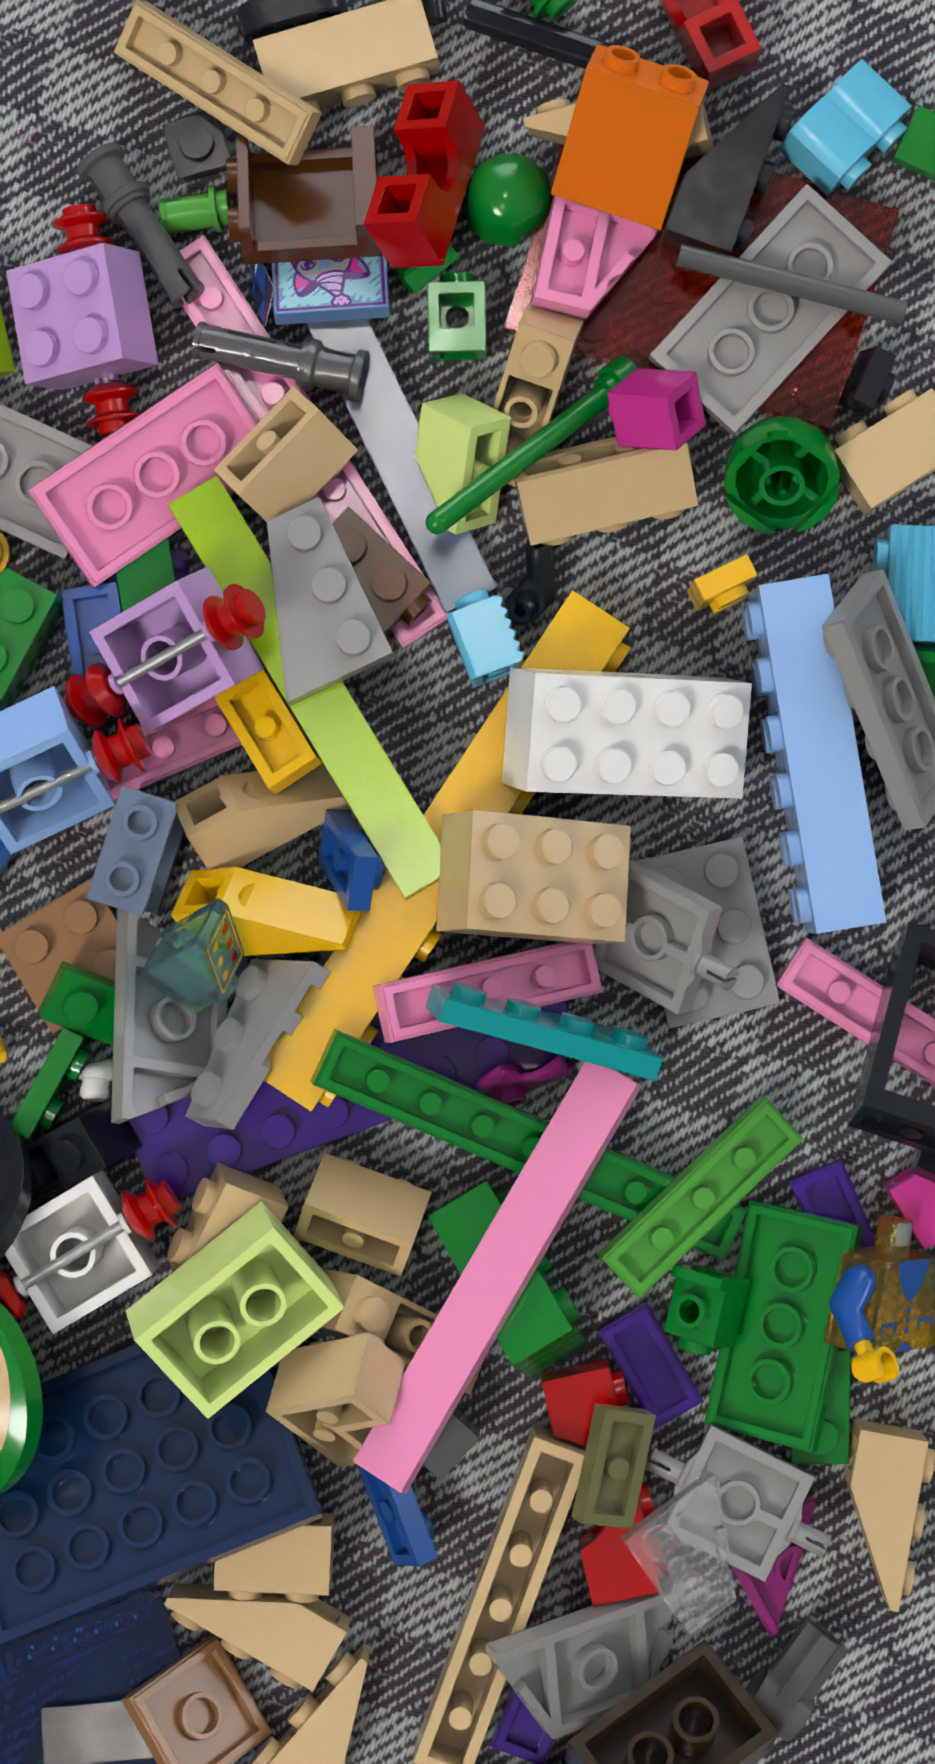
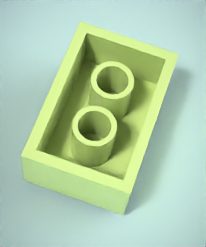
[126,1201,345,1419]

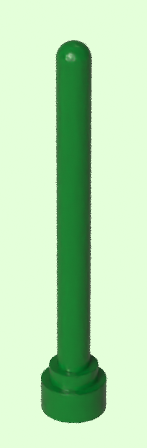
[426,356,638,534]

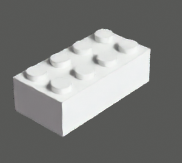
[502,667,752,799]

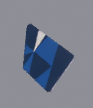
[250,264,274,326]

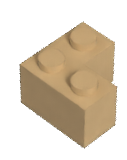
[266,1333,406,1467]

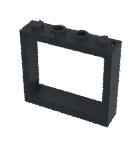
[848,922,935,1155]

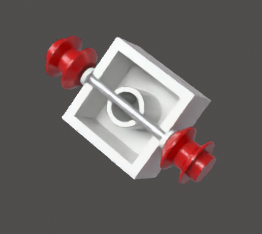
[0,1170,182,1334]

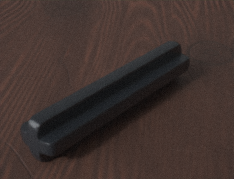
[463,0,613,69]

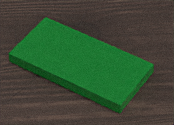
[704,1200,863,1453]

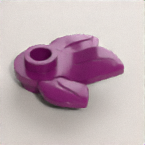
[476,1055,575,1107]

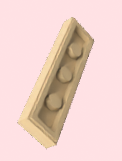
[114,0,322,165]

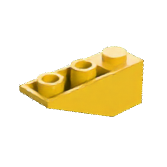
[171,867,362,958]

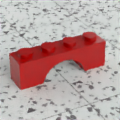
[541,1357,667,1607]

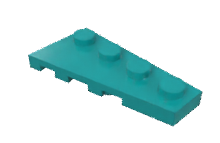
[425,982,663,1081]

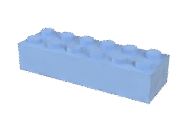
[741,574,886,934]

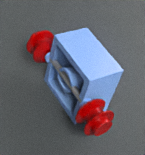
[0,686,152,854]

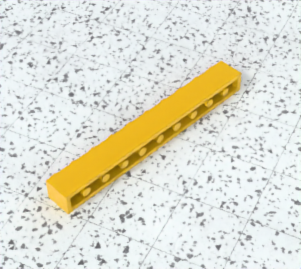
[264,590,631,1112]

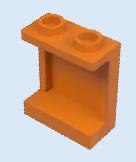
[551,45,709,230]

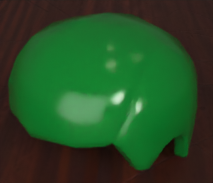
[464,153,553,247]

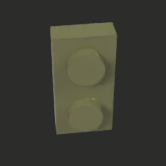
[572,1403,656,1529]

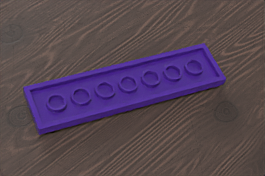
[128,943,569,1197]

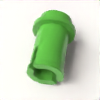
[159,186,232,236]

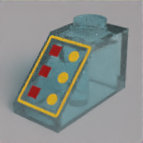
[139,898,245,1014]

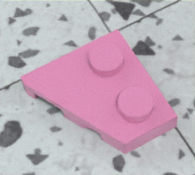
[531,195,660,319]

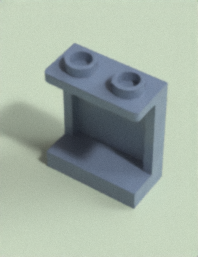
[86,786,185,915]

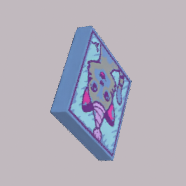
[272,254,390,325]

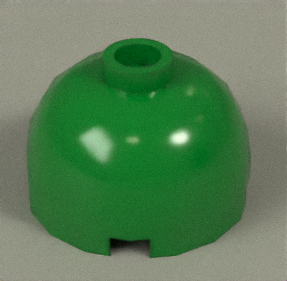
[724,416,840,534]

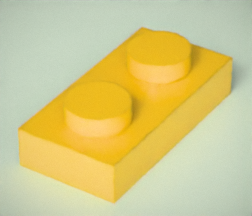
[687,554,757,614]
[214,669,323,794]

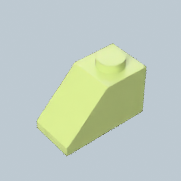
[415,393,511,535]

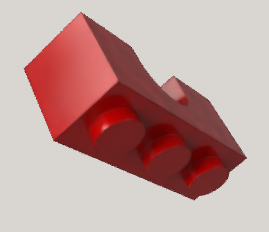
[659,0,762,92]
[363,80,485,268]

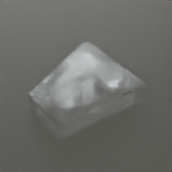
[620,1471,736,1635]

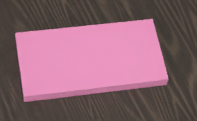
[27,363,258,587]

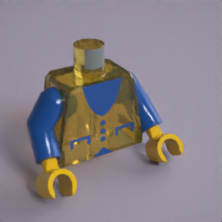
[824,1215,935,1384]

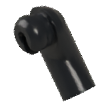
[505,543,557,626]

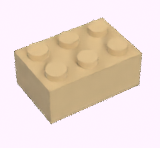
[436,809,631,944]

